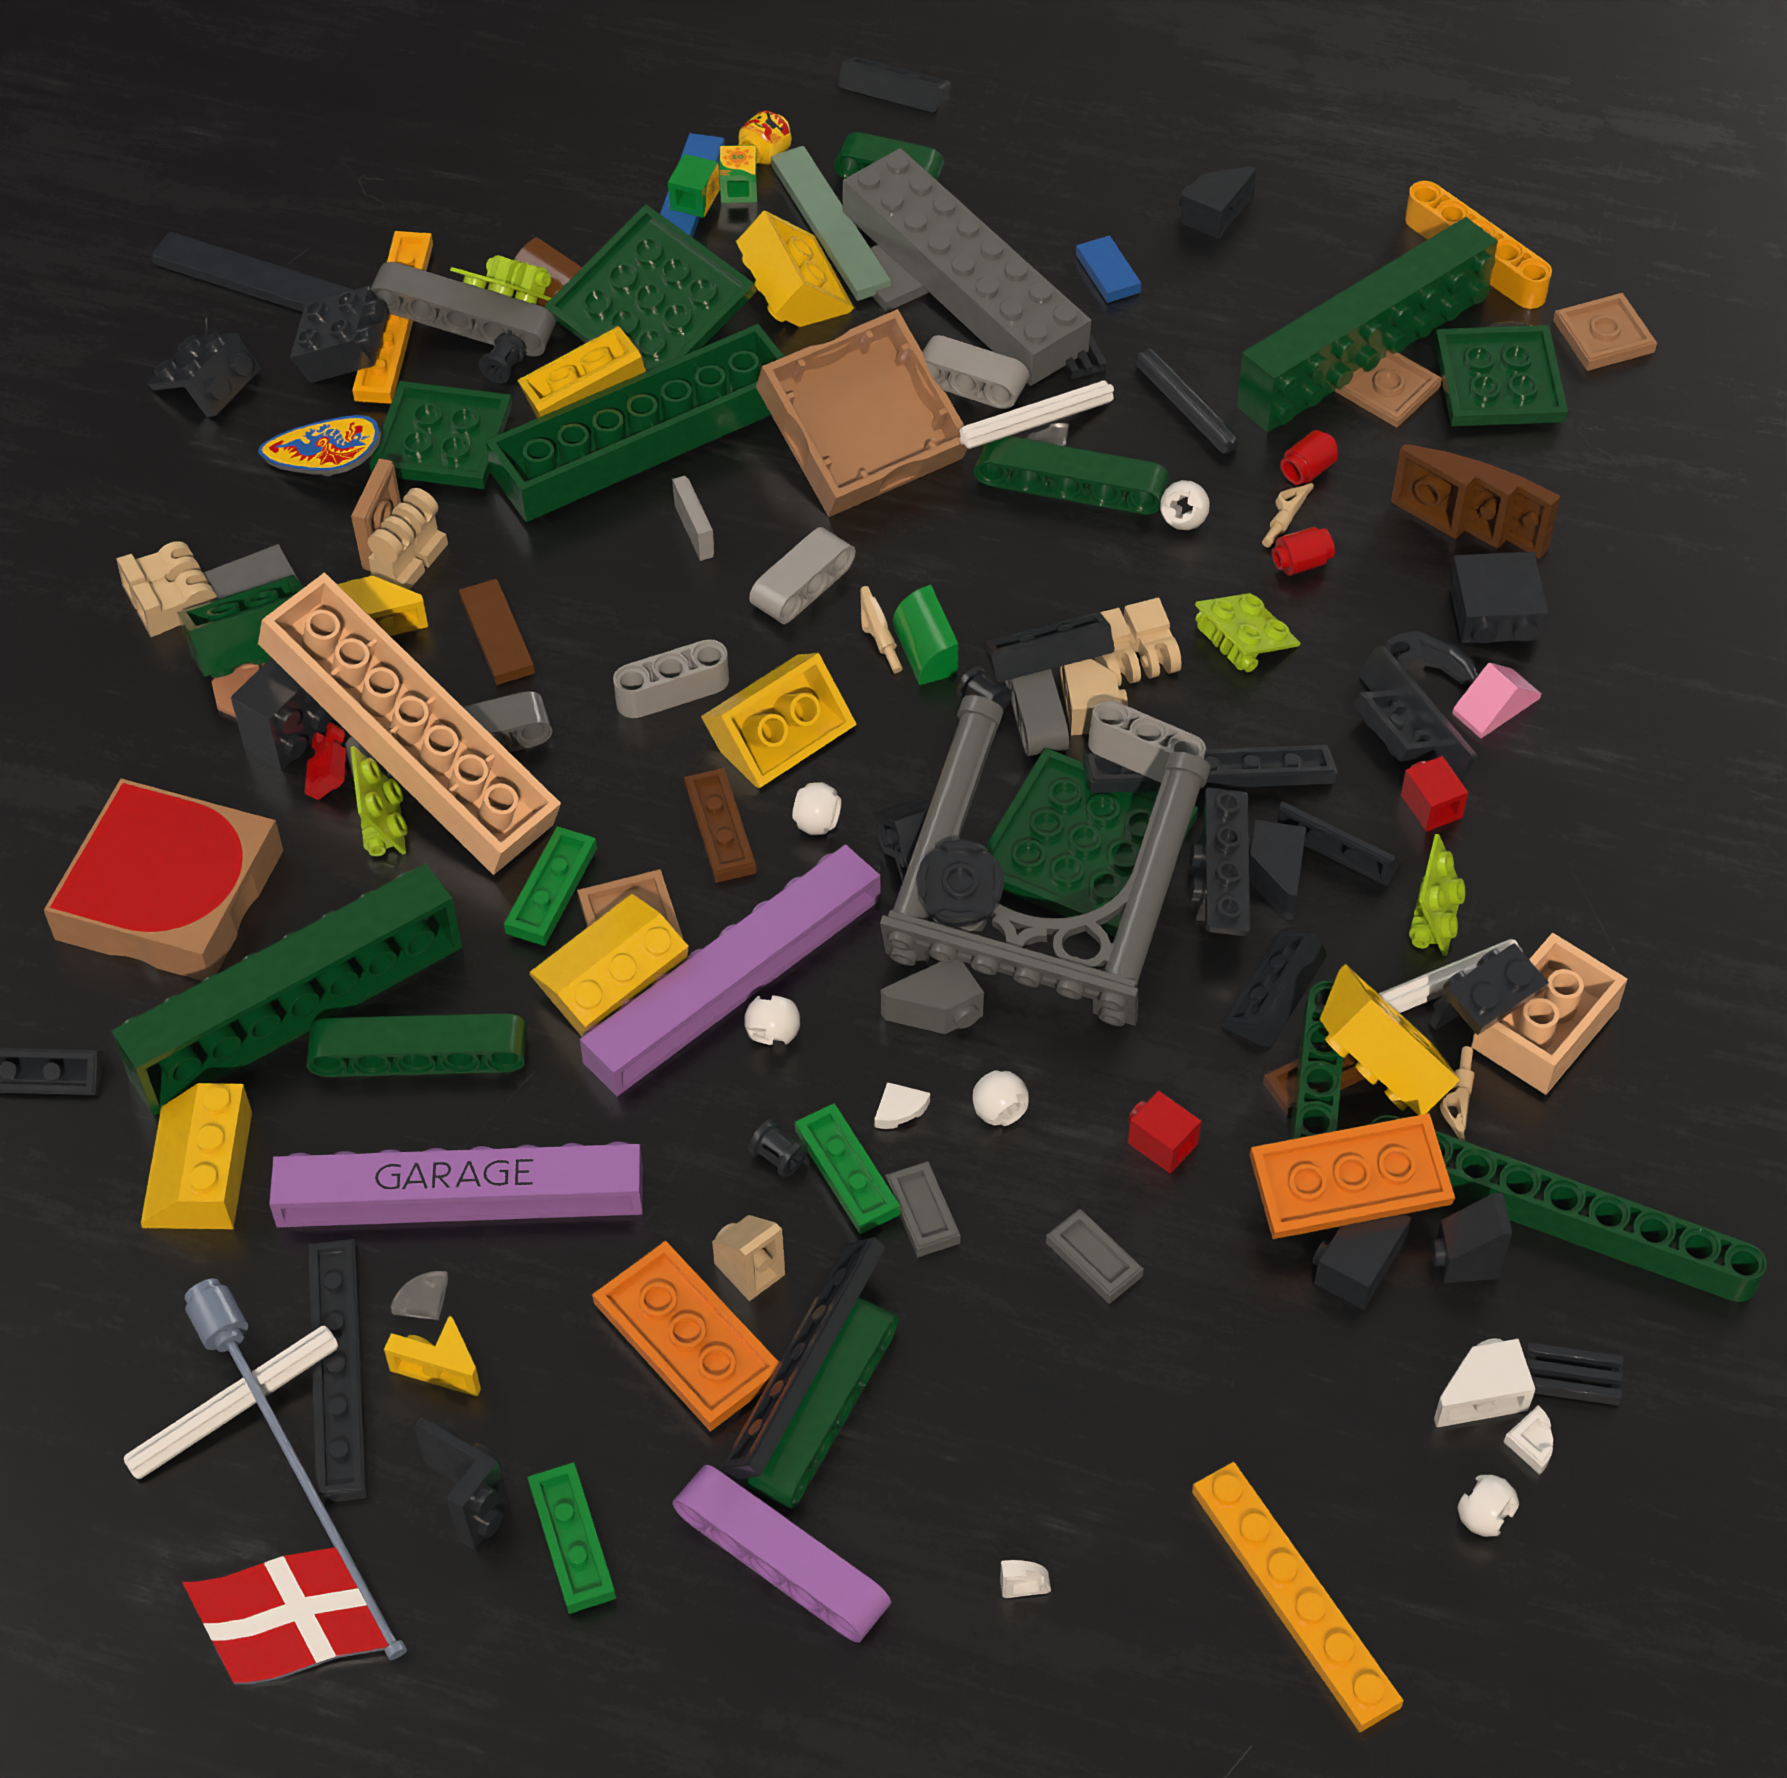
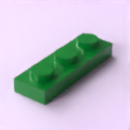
[504,826,597,946]
[795,1103,900,1234]
[527,1462,616,1614]

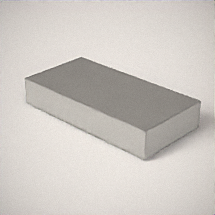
[672,476,714,561]

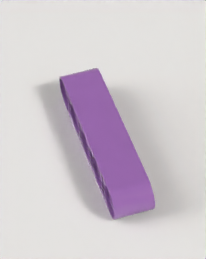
[672,1465,891,1642]

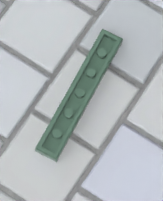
[771,146,891,301]

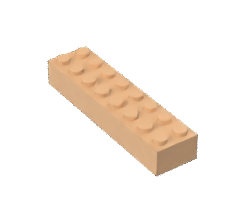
[258,572,561,875]

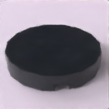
[916,839,1004,928]

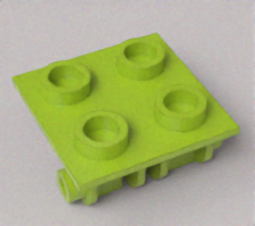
[450,255,552,305]
[1195,593,1301,672]
[350,746,407,856]
[1409,834,1465,956]

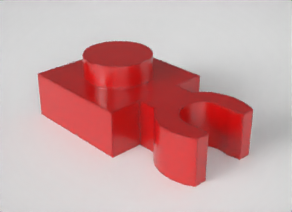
[305,722,347,800]

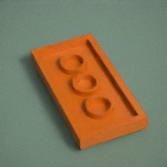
[1249,1113,1455,1239]
[592,1241,779,1432]

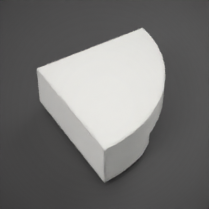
[875,1082,930,1129]
[1504,1406,1553,1474]
[1000,1560,1051,1598]

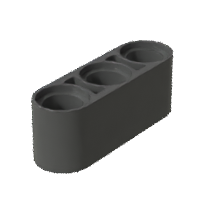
[1005,669,1069,756]

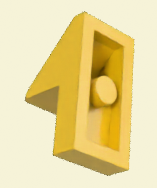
[384,1316,481,1397]

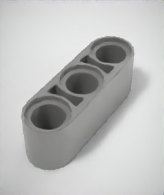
[923,335,1030,409]
[749,527,856,624]
[613,639,729,718]
[1088,701,1206,783]

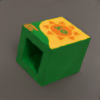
[719,145,758,203]
[668,154,720,218]

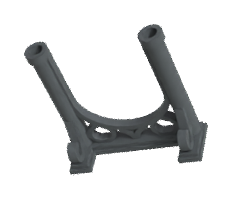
[880,695,1211,1026]

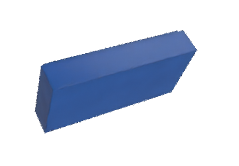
[1076,235,1141,303]

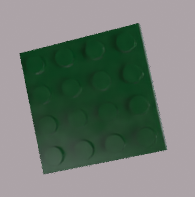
[544,204,757,371]
[985,748,1198,936]

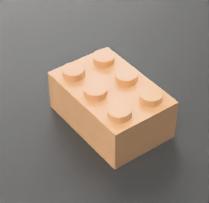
[1471,933,1628,1095]

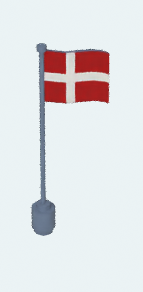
[182,1279,407,1685]

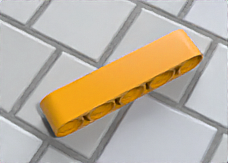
[1405,181,1552,309]

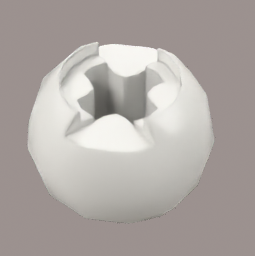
[1160,480,1209,531]
[792,782,841,835]
[745,995,800,1045]
[973,1070,1029,1126]
[1457,1475,1519,1537]

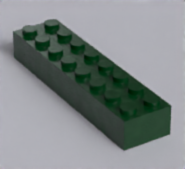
[1236,217,1498,433]
[485,324,785,522]
[111,863,462,1116]

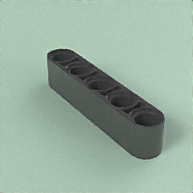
[371,262,556,356]
[345,691,552,781]

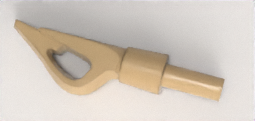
[1262,483,1314,547]
[860,586,903,673]
[1440,1046,1475,1141]

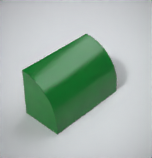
[893,585,958,685]

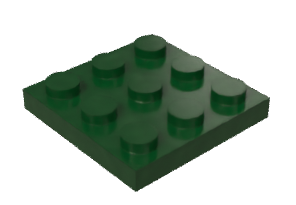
[1434,325,1568,426]
[369,381,512,489]

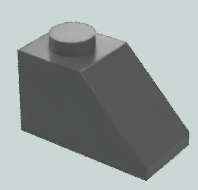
[881,960,984,1034]

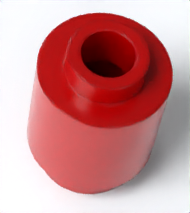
[1280,430,1338,485]
[1272,527,1335,576]

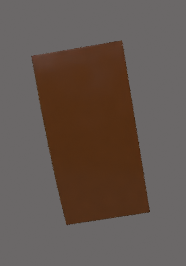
[1391,444,1561,559]

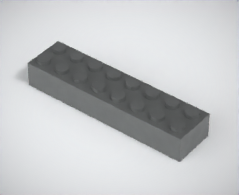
[843,148,1092,386]

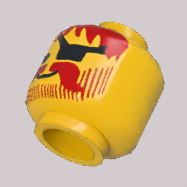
[738,110,792,165]

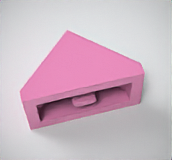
[1452,663,1541,738]

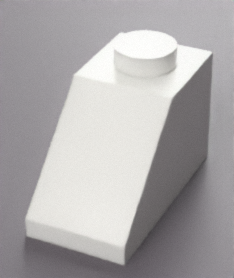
[1434,1338,1535,1427]

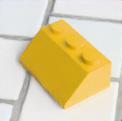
[736,210,854,327]
[517,326,646,418]
[701,653,857,788]
[530,894,689,1037]
[1320,964,1460,1115]
[141,1083,252,1229]

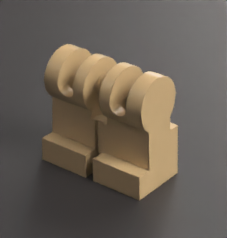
[368,488,448,590]
[116,541,217,637]
[1094,598,1181,687]

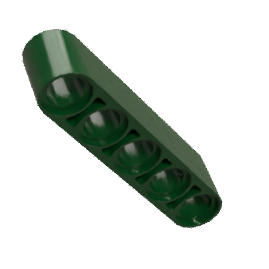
[974,436,1169,515]
[1290,981,1343,1140]
[307,1013,526,1077]
[748,1297,899,1509]

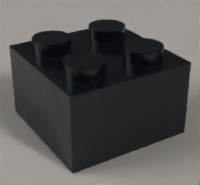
[230,657,334,771]

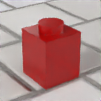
[1401,756,1468,832]
[1128,1091,1201,1174]

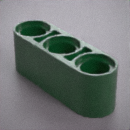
[834,132,944,180]

